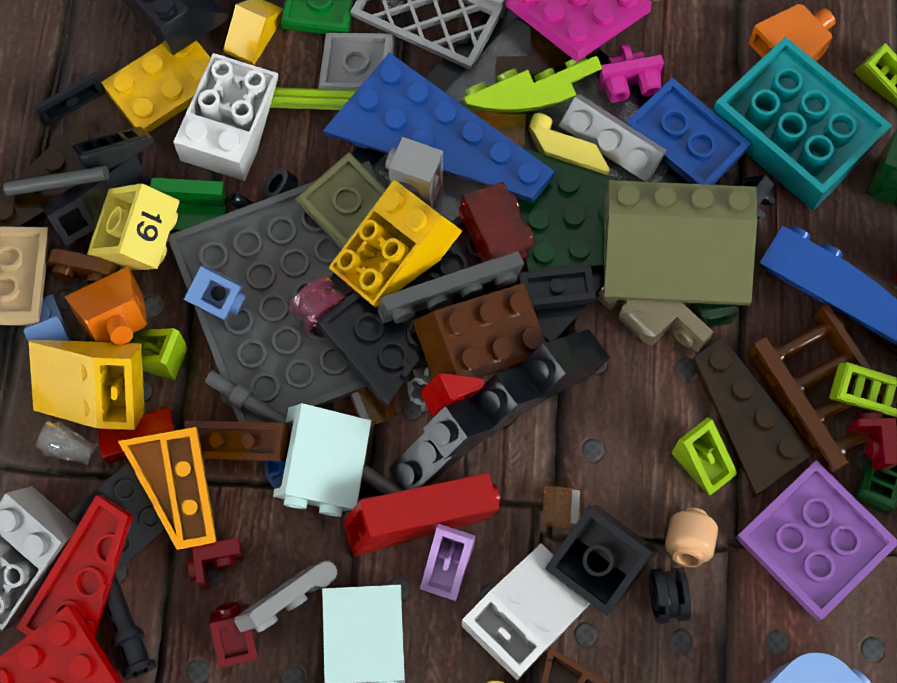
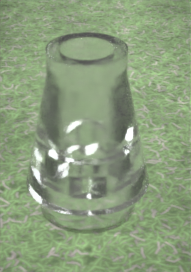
[36,421,96,465]

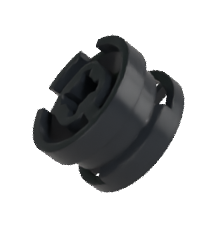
[649,566,691,624]

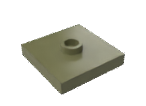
[296,152,386,249]

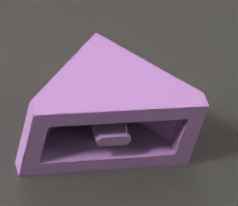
[420,524,475,601]

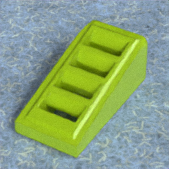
[854,43,897,107]
[829,362,897,418]

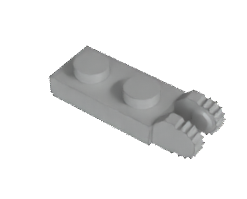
[234,560,338,632]

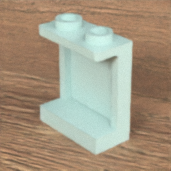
[273,403,371,517]
[322,585,405,683]

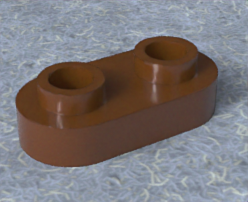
[46,249,120,284]

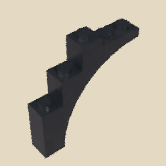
[388,329,610,491]

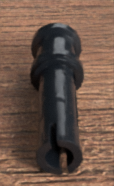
[103,572,157,680]

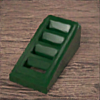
[853,458,897,515]

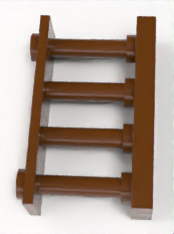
[747,304,897,475]

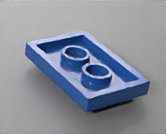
[626,78,751,185]

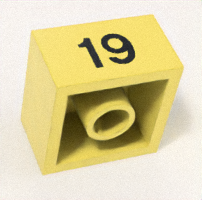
[87,184,179,271]

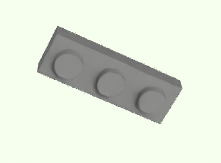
[559,94,667,182]

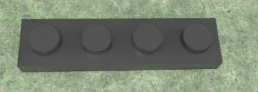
[377,251,524,324]

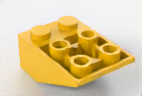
[328,180,462,307]
[28,339,145,430]

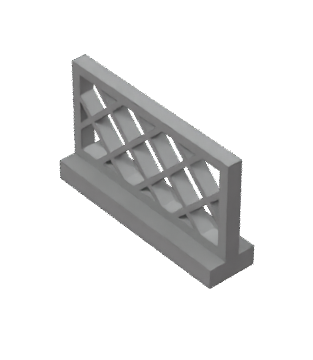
[350,0,508,71]

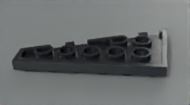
[316,198,507,409]

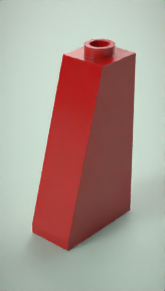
[343,473,500,557]

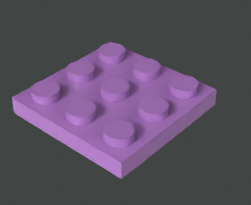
[735,460,897,622]

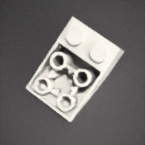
[173,53,279,181]
[462,544,591,681]

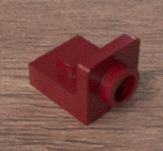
[847,413,897,470]
[187,538,245,589]
[209,602,258,668]

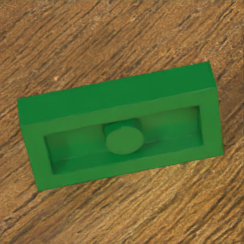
[151,178,228,232]

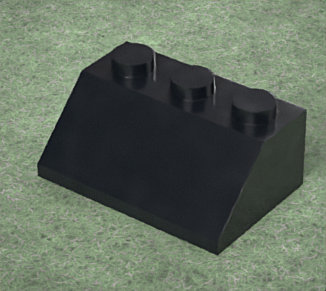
[122,0,229,55]

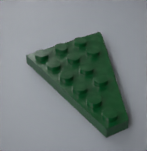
[515,148,625,272]

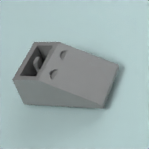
[0,486,77,631]

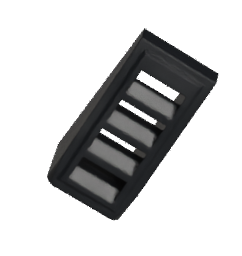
[71,126,155,171]

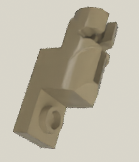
[597,286,713,353]

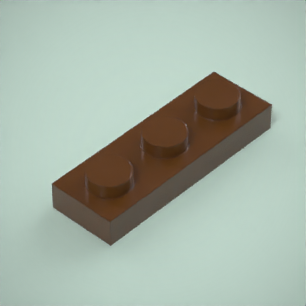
[184,421,289,462]

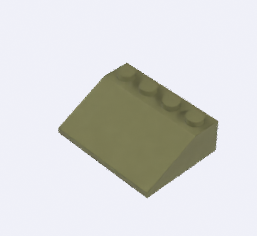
[604,180,757,305]

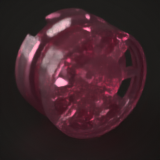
[288,275,347,332]

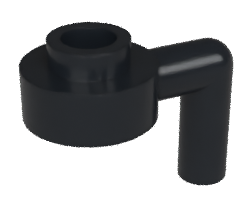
[228,168,298,209]

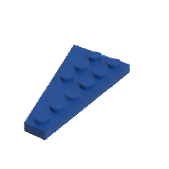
[323,53,555,203]

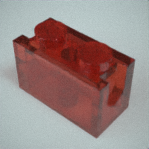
[458,182,534,263]

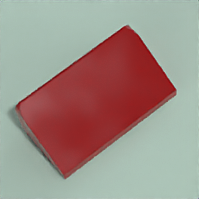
[421,373,485,416]
[97,407,176,464]

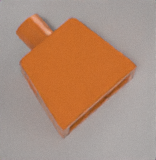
[748,4,835,62]
[65,267,147,345]

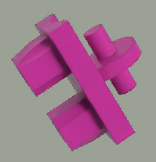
[597,44,664,103]

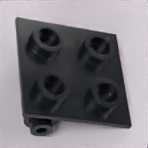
[68,463,165,570]

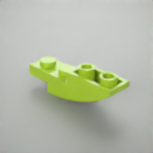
[459,56,602,114]

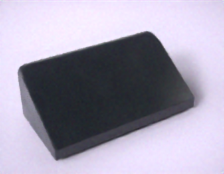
[33,72,105,126]

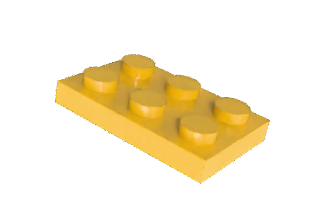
[101,40,211,133]

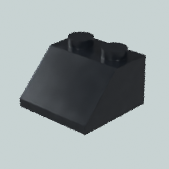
[545,505,658,616]

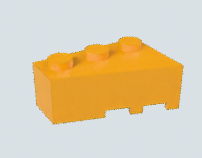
[118,427,217,550]

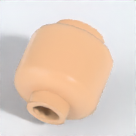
[665,508,718,567]

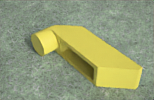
[528,113,610,175]

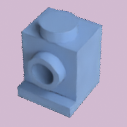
[184,265,246,320]

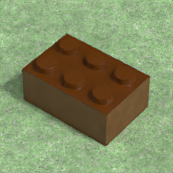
[412,283,546,378]

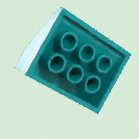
[713,36,892,211]

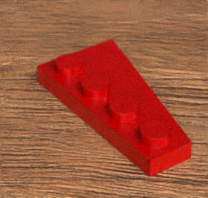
[16,495,133,637]

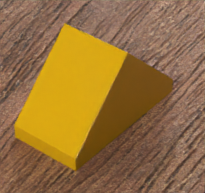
[223,0,283,66]

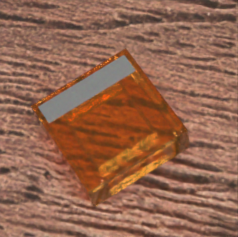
[349,387,397,426]
[541,486,582,528]

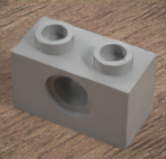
[385,137,443,207]

